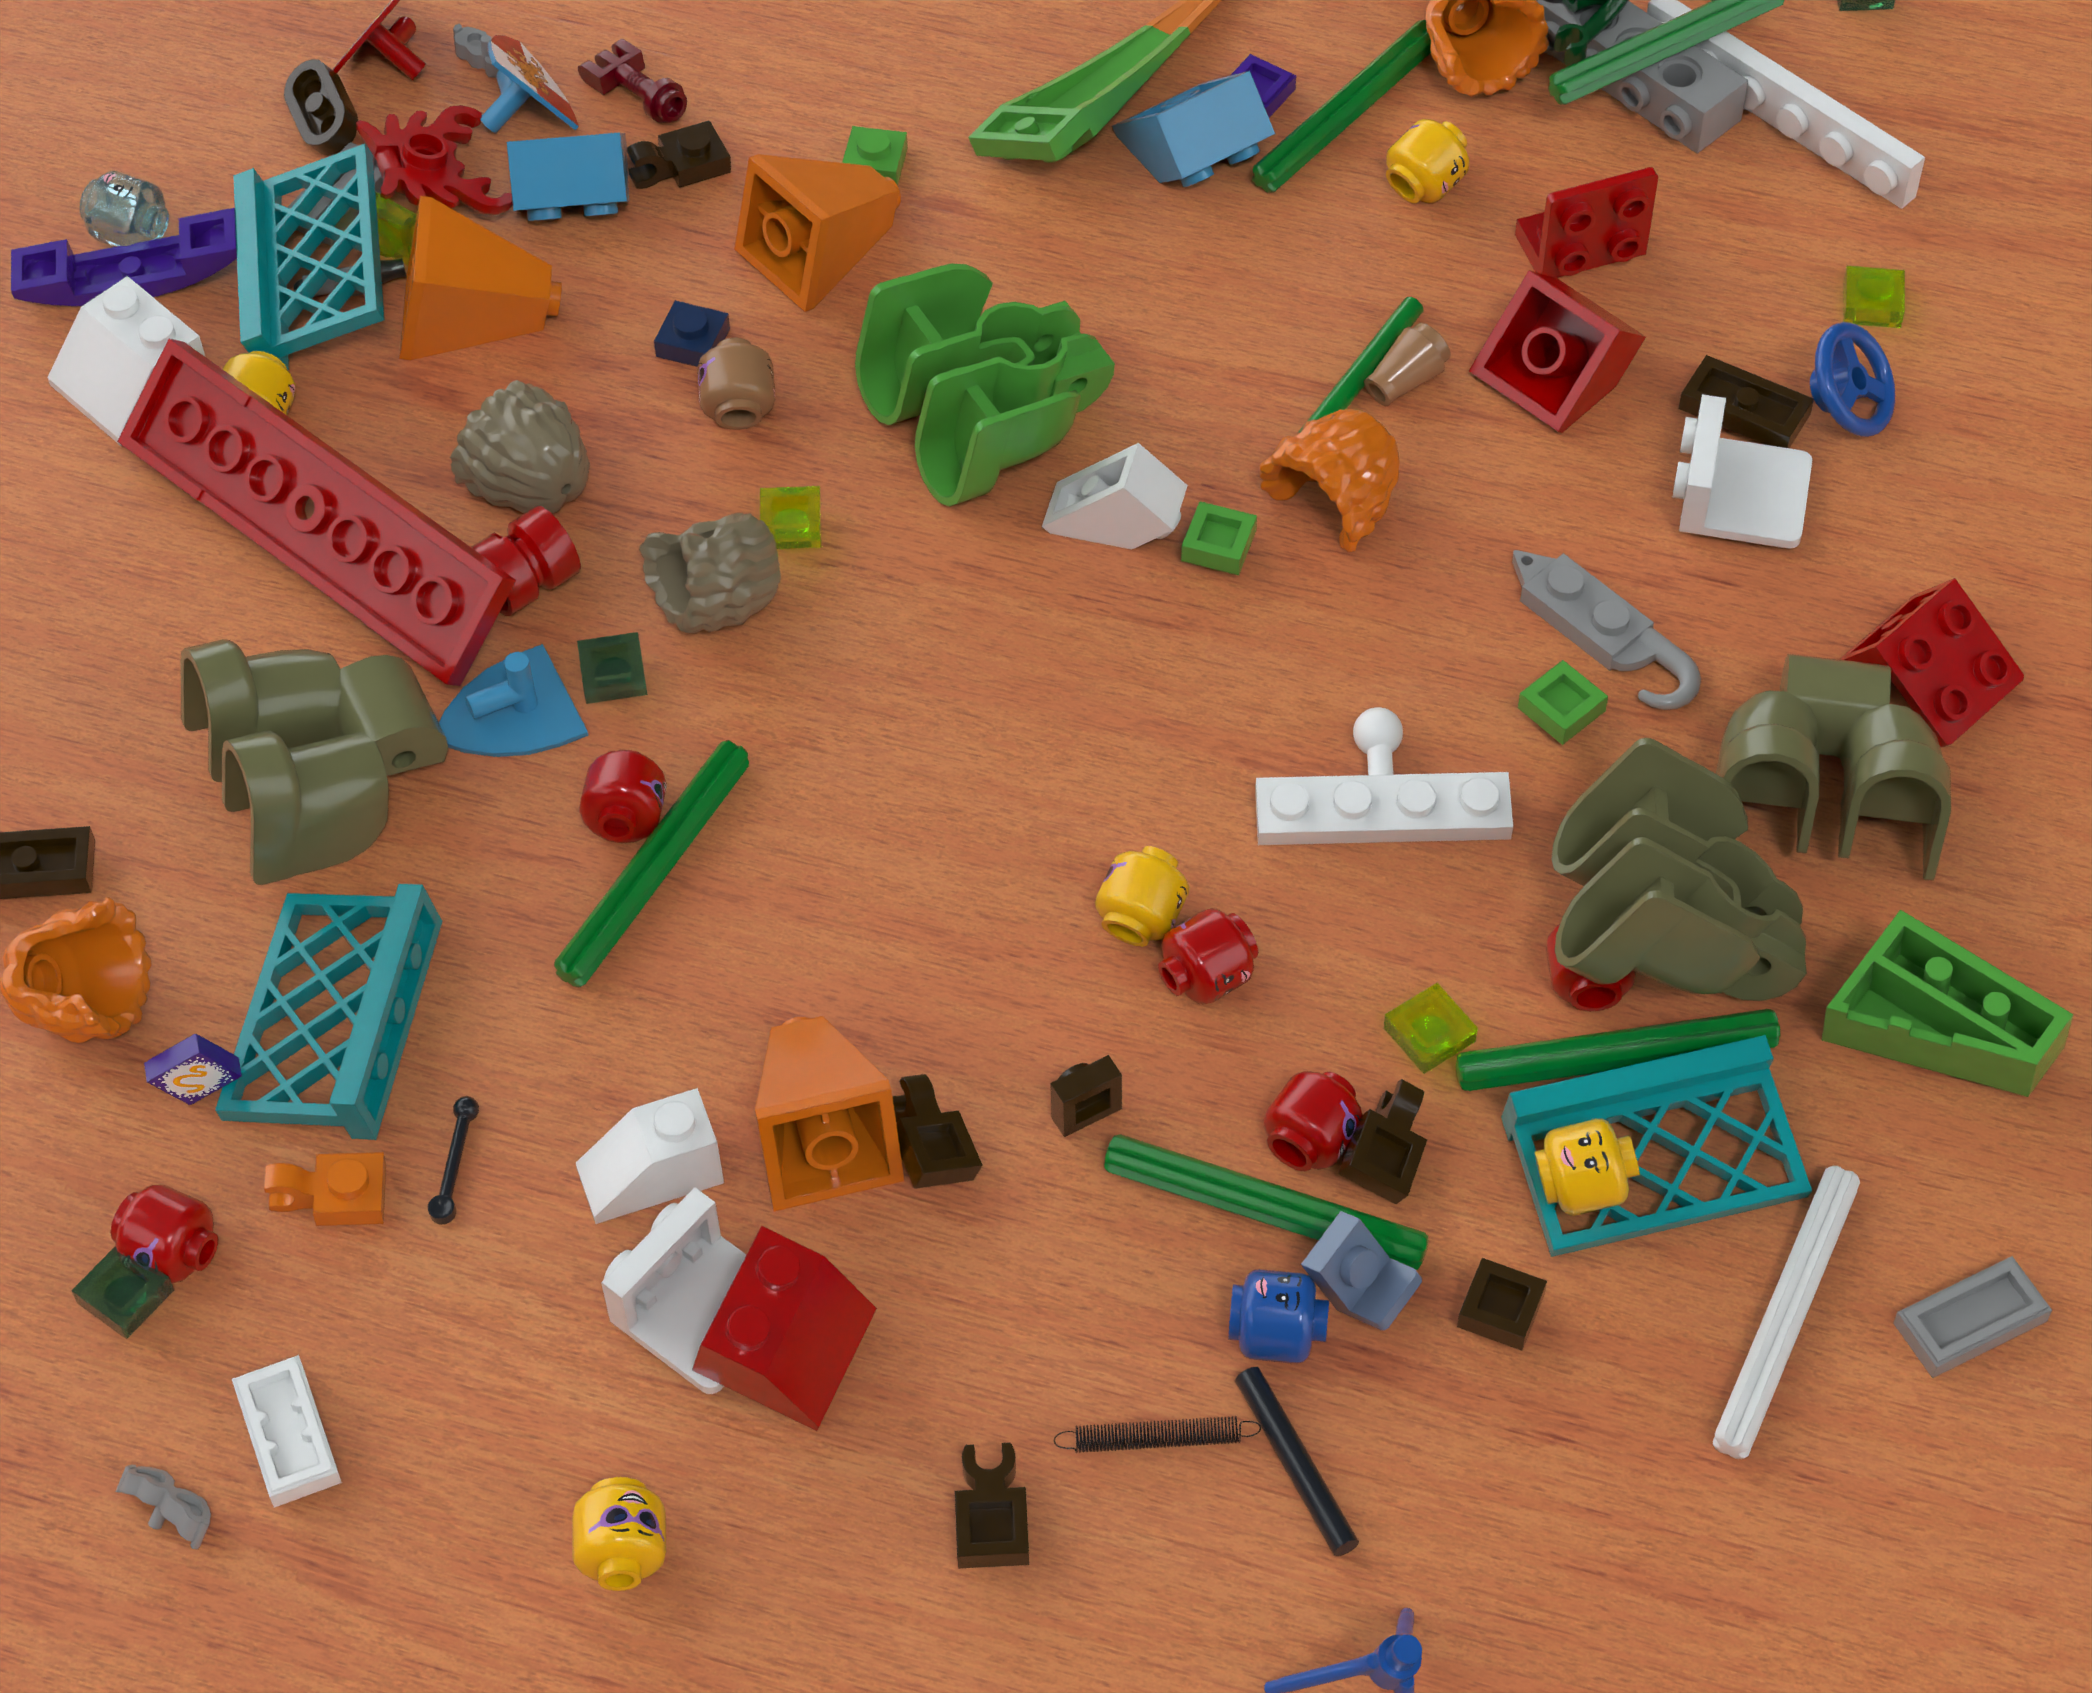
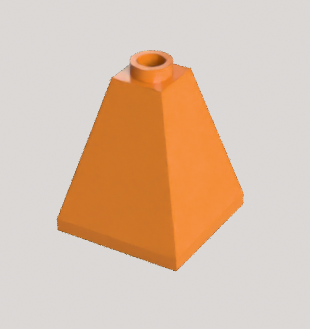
[734,154,901,312]
[399,196,562,360]
[755,1016,904,1212]

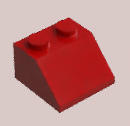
[1469,270,1646,433]
[692,1225,877,1431]

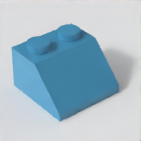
[1112,71,1275,187]
[506,132,630,221]

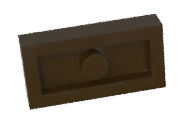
[1679,355,1814,448]
[0,826,96,899]

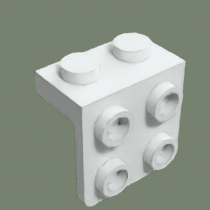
[1672,394,1813,549]
[601,1187,746,1394]

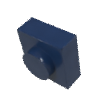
[654,300,730,367]

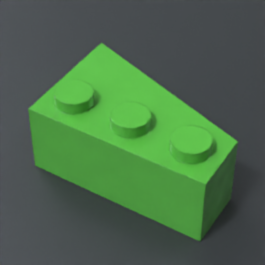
[1822,910,2074,1097]

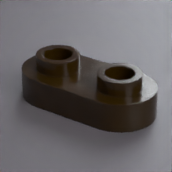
[284,59,358,155]

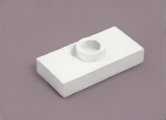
[232,1355,342,1508]

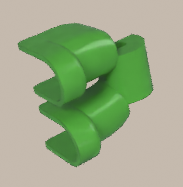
[855,263,1115,507]

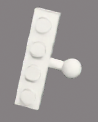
[1255,707,1513,845]

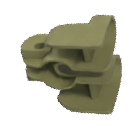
[180,639,448,885]
[1716,654,1951,881]
[1551,738,1807,1001]

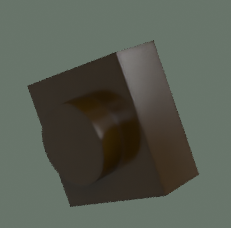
[1050,1055,1122,1137]
[1457,1258,1547,1350]

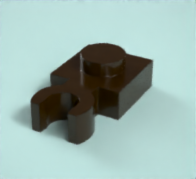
[955,1442,1030,1569]

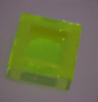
[375,192,417,266]
[1843,265,1905,328]
[760,486,822,549]
[1384,983,1478,1074]

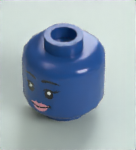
[1228,1269,1329,1364]

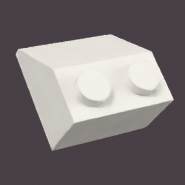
[47,276,205,446]

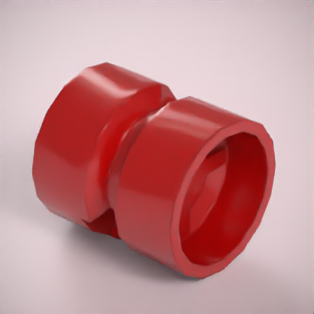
[471,506,581,616]

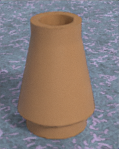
[1364,323,1451,406]

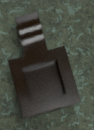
[627,120,731,189]
[893,1074,983,1189]
[1338,1079,1427,1204]

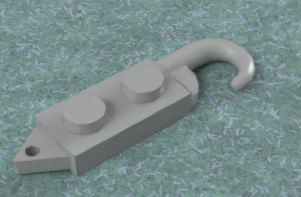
[1512,550,1701,710]

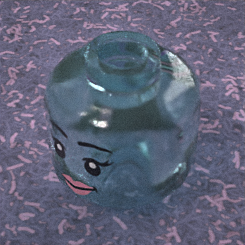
[80,170,169,247]

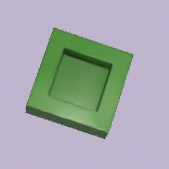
[842,126,908,186]
[1181,501,1257,575]
[1518,660,1608,745]

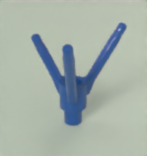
[1264,1608,1422,1693]

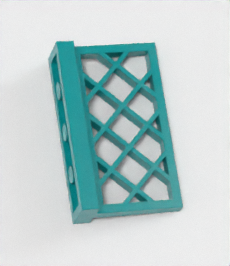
[233,143,385,370]
[215,884,443,1140]
[1501,1035,1812,1257]

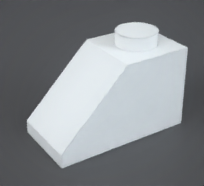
[1042,443,1188,550]
[576,1088,724,1224]

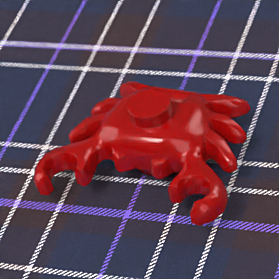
[356,105,513,215]

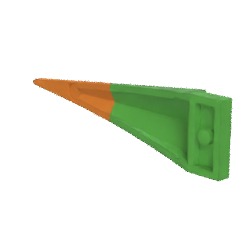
[968,0,1222,163]

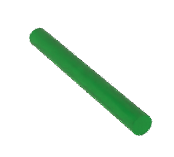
[1297,297,1424,434]

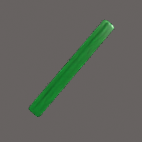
[1548,0,1784,105]
[1252,20,1431,193]
[554,740,749,988]
[1456,1009,1780,1091]
[1105,1134,1428,1270]

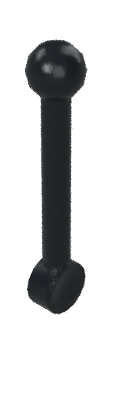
[428,1096,479,1225]

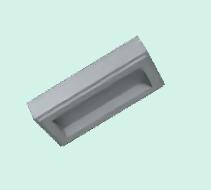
[1893,1256,2052,1378]

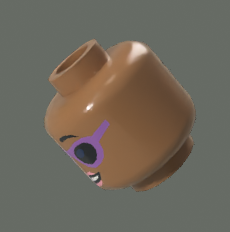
[697,338,775,430]

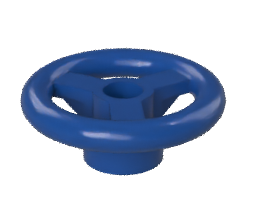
[1810,322,1896,437]

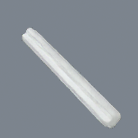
[1713,1165,1860,1459]

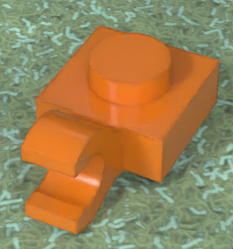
[264,1152,386,1226]

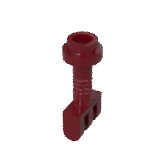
[578,39,687,123]

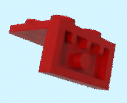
[1515,167,1659,278]
[1839,578,2024,747]

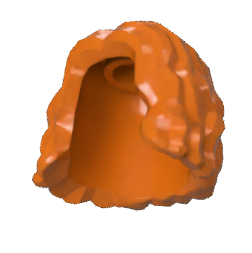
[1425,0,1549,97]
[1259,409,1400,552]
[0,897,152,1043]

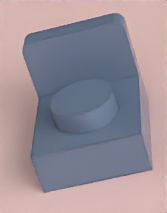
[1301,1211,1422,1331]

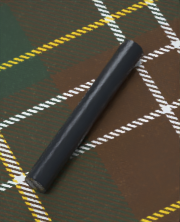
[1235,1367,1359,1556]

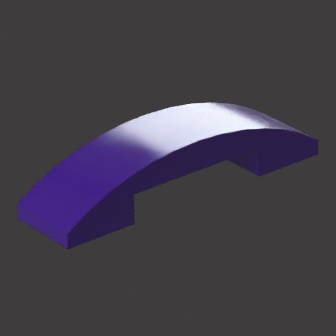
[11,208,237,306]

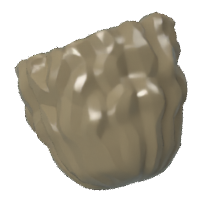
[450,380,590,514]
[639,513,781,634]

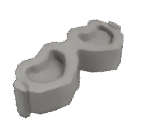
[453,24,499,78]
[115,1464,211,1549]

